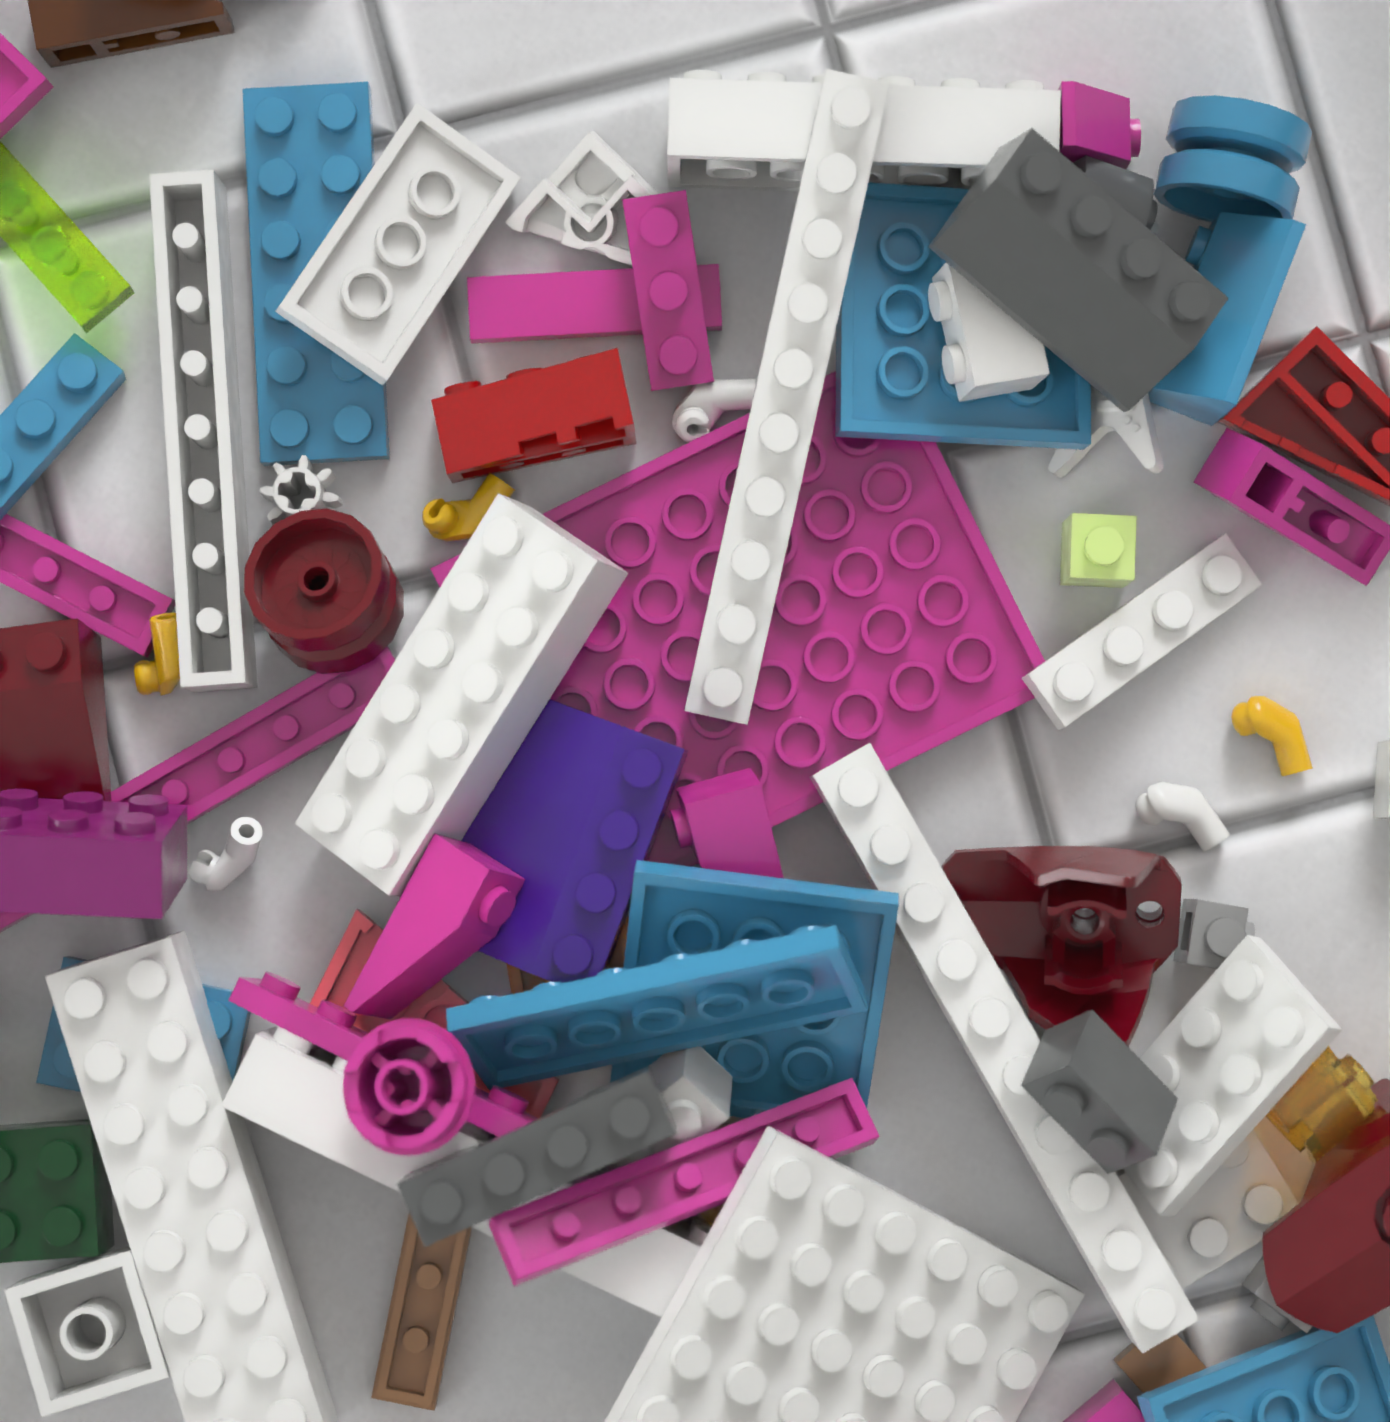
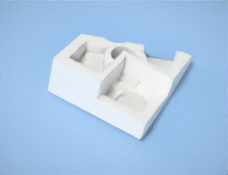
[505,132,659,265]

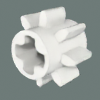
[260,455,343,525]

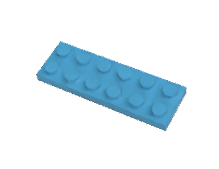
[243,82,390,466]
[446,925,868,1091]

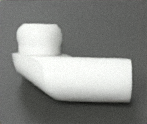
[1136,782,1230,852]

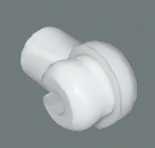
[672,378,756,443]
[189,817,263,892]

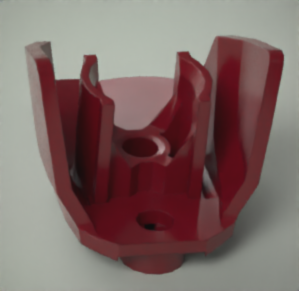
[941,846,1182,1047]
[1263,1078,1390,1333]

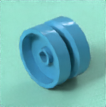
[1154,95,1312,223]

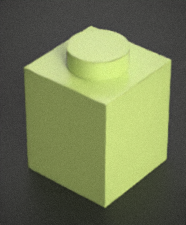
[1060,513,1137,588]

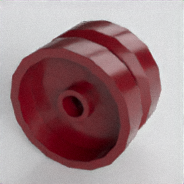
[244,508,404,674]

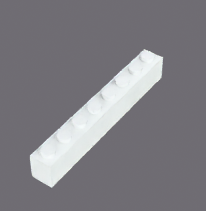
[149,170,258,692]

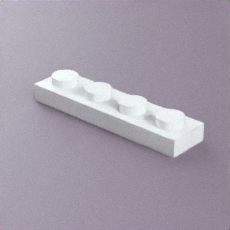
[1022,533,1263,730]

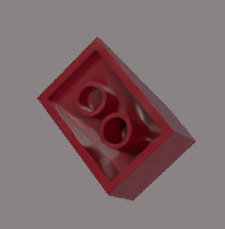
[0,618,111,801]

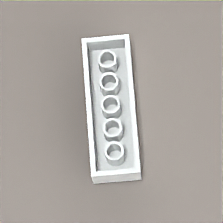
[667,70,1061,191]
[294,493,628,897]

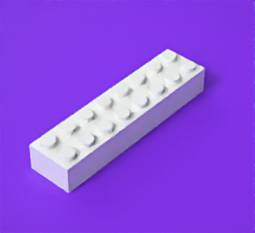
[45,930,338,1422]
[221,1026,714,1318]

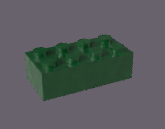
[0,1119,115,1263]

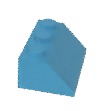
[1148,211,1306,426]

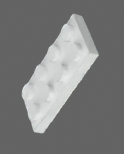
[275,103,521,385]
[1123,935,1342,1217]

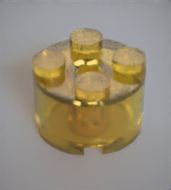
[1266,1046,1378,1163]

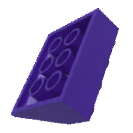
[461,699,688,983]

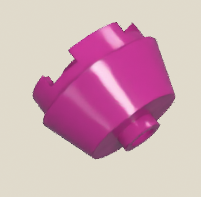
[343,1018,475,1156]

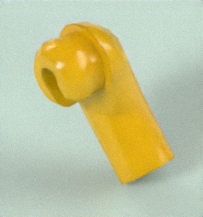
[422,472,515,542]
[134,613,180,696]
[1231,696,1313,777]

